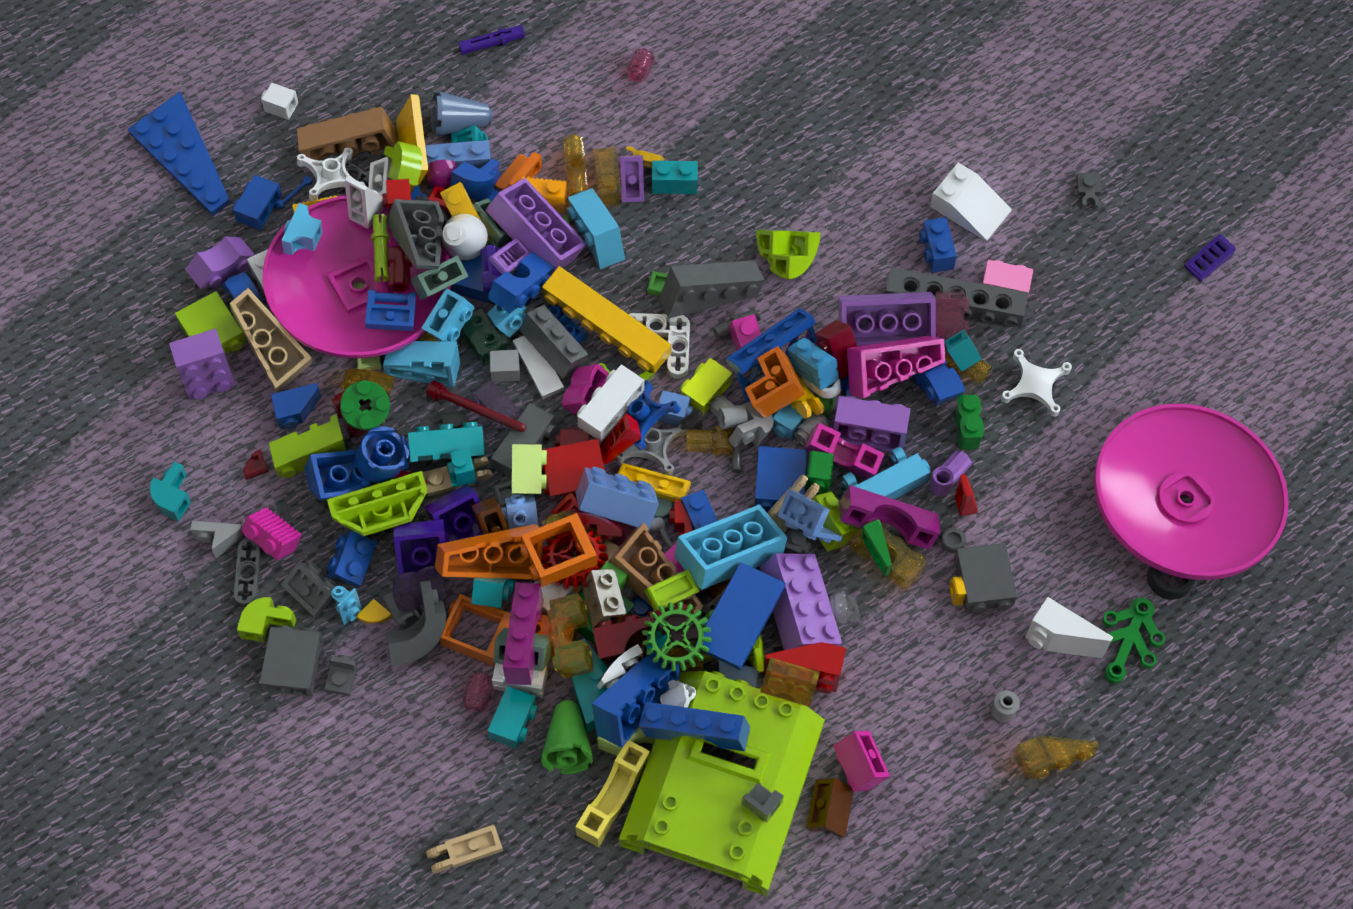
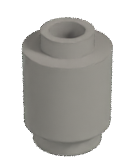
[794,413,829,447]
[991,690,1020,722]

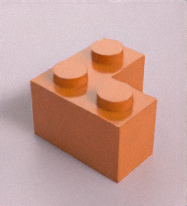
[745,346,805,418]

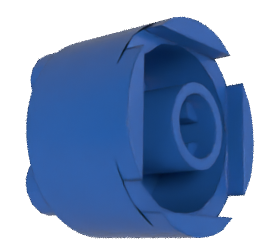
[355,426,410,483]

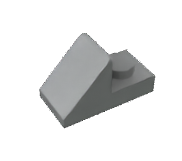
[190,521,244,558]

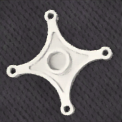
[297,148,365,201]
[1001,349,1072,417]

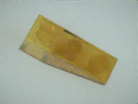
[1014,736,1100,780]

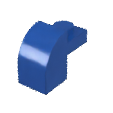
[450,159,500,199]
[222,272,266,307]

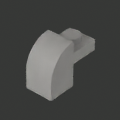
[728,401,774,447]

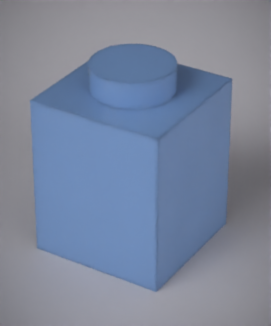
[658,391,694,426]

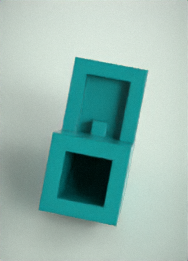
[150,461,191,522]

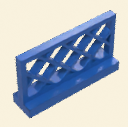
[726,307,817,403]

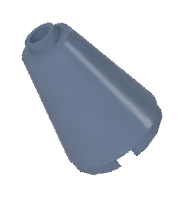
[431,91,493,136]

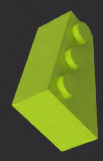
[269,414,346,478]

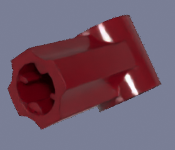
[388,246,412,292]

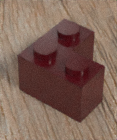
[815,320,857,379]

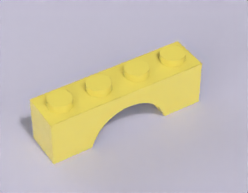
[575,740,650,848]

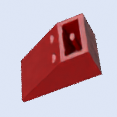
[763,642,846,694]

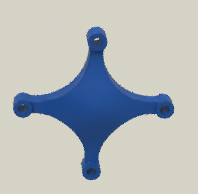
[612,380,681,450]

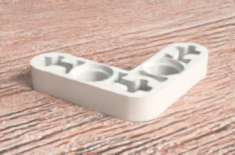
[629,313,690,379]

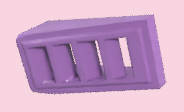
[488,238,530,274]

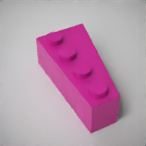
[847,336,945,398]

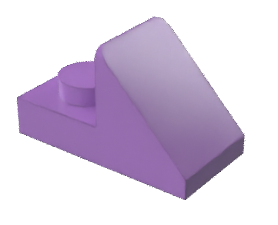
[620,155,644,202]

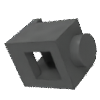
[783,528,813,554]

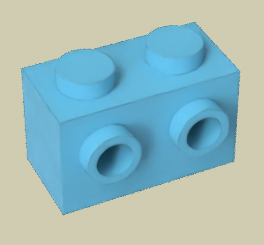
[422,288,475,342]

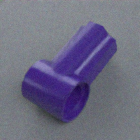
[481,245,502,292]

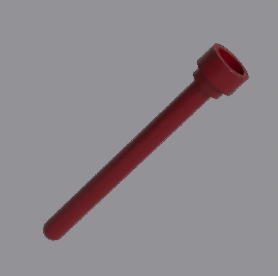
[426,380,526,432]

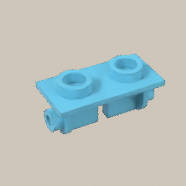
[331,586,362,625]

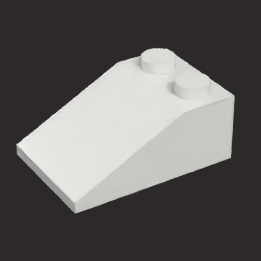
[930,163,1012,242]
[1025,597,1113,658]

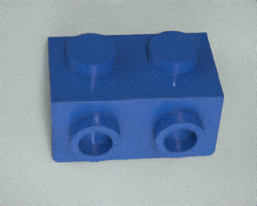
[326,530,377,587]

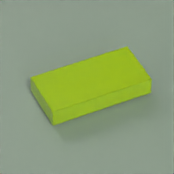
[644,569,699,611]

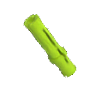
[371,214,390,283]

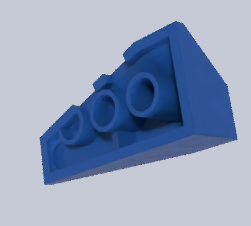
[304,450,409,500]

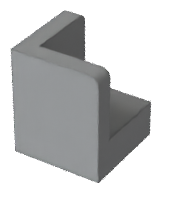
[490,350,520,382]

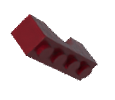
[593,604,699,660]

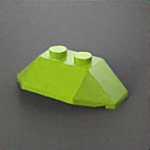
[327,471,428,536]

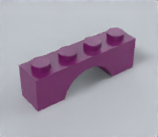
[839,485,940,550]
[503,583,544,685]

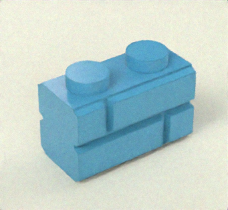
[788,338,839,390]

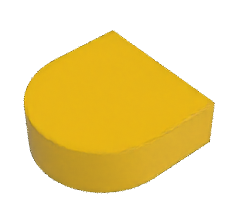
[950,576,966,606]

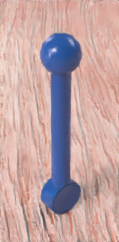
[276,176,312,209]

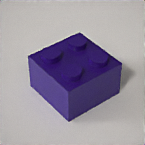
[394,519,446,582]

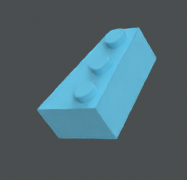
[567,188,625,269]
[383,341,460,388]

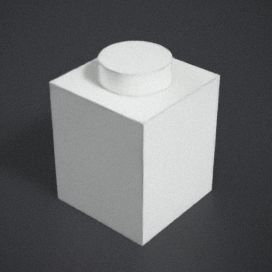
[261,83,298,120]

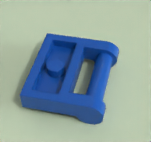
[365,290,416,331]

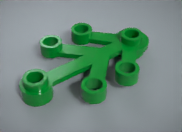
[1102,597,1165,684]

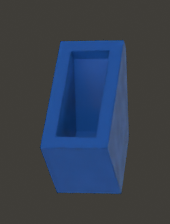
[271,383,321,429]

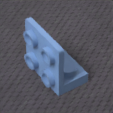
[777,489,842,543]

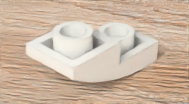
[597,644,643,690]

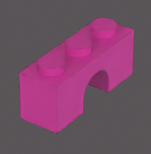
[804,423,884,479]

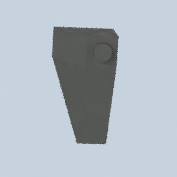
[387,199,444,269]

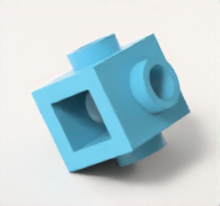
[487,304,527,338]

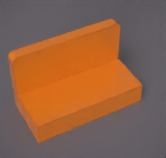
[495,152,542,191]

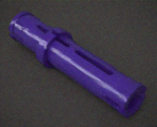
[458,24,525,55]

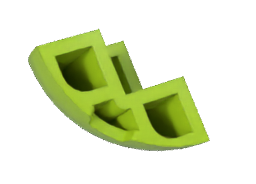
[756,230,821,279]

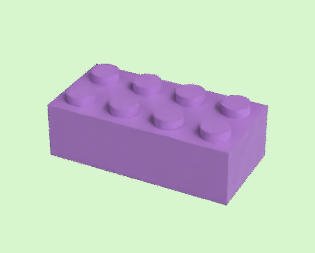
[486,178,587,274]
[838,292,936,346]
[760,553,842,650]

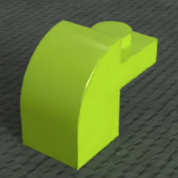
[384,141,422,186]
[237,597,296,643]

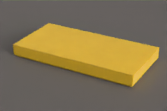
[396,94,428,194]

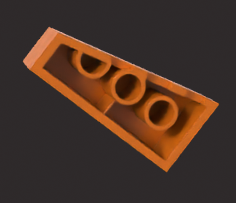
[435,524,543,579]

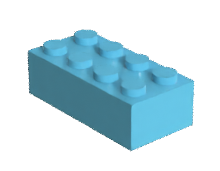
[674,505,787,590]

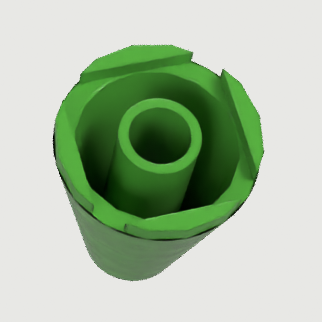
[541,700,593,774]

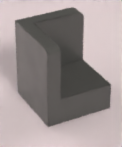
[742,783,784,823]

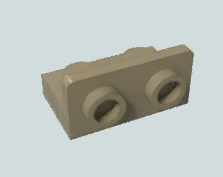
[581,569,626,629]

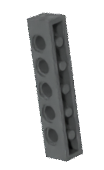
[885,267,1028,327]

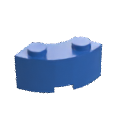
[912,360,966,406]

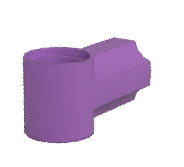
[930,450,972,497]

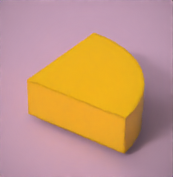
[356,599,392,624]

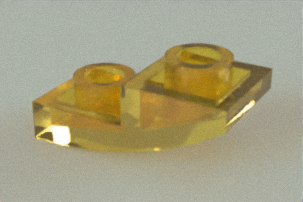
[341,369,395,397]

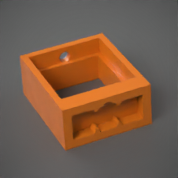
[519,513,597,587]
[440,594,511,667]

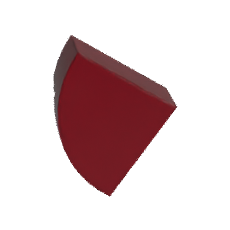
[244,449,269,480]

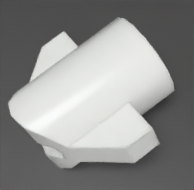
[660,680,696,708]

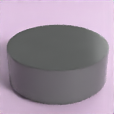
[941,528,966,553]

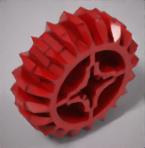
[541,526,608,592]

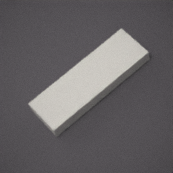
[513,336,564,399]

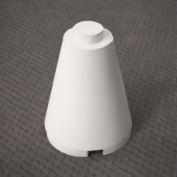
[441,214,488,260]

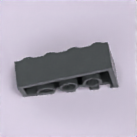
[659,260,764,319]

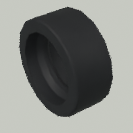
[1147,566,1196,600]

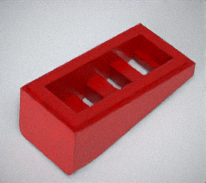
[599,413,642,464]
[954,474,978,516]

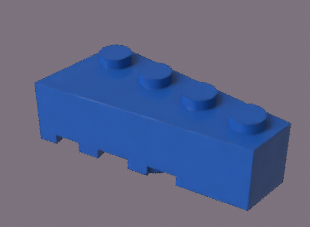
[592,652,680,748]

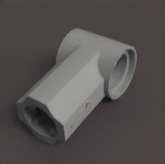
[710,396,748,429]

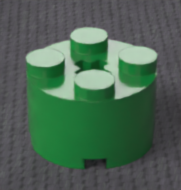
[340,380,390,431]

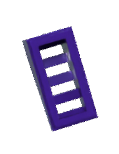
[1184,234,1236,282]

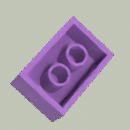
[169,329,235,400]
[833,396,911,452]

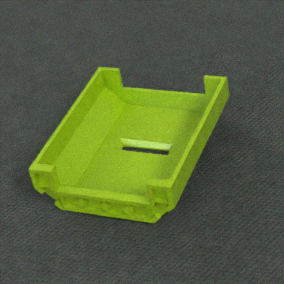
[619,671,825,897]

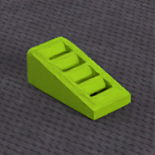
[747,633,765,672]

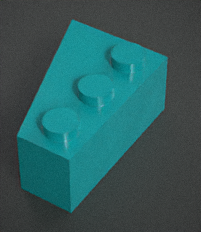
[408,422,485,462]

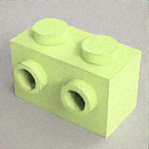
[512,444,547,494]

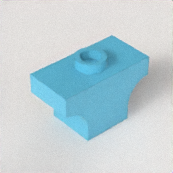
[282,203,323,255]

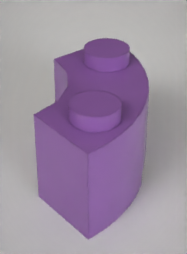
[185,236,255,289]

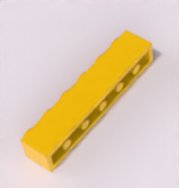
[542,266,672,374]

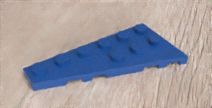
[127,92,230,216]

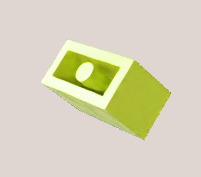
[680,358,733,416]

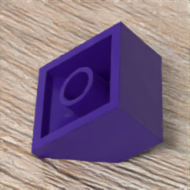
[424,484,481,542]

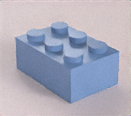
[575,467,659,530]

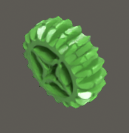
[642,602,712,671]

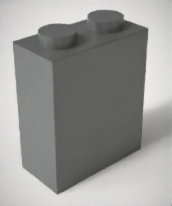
[954,543,1017,614]
[259,625,323,697]

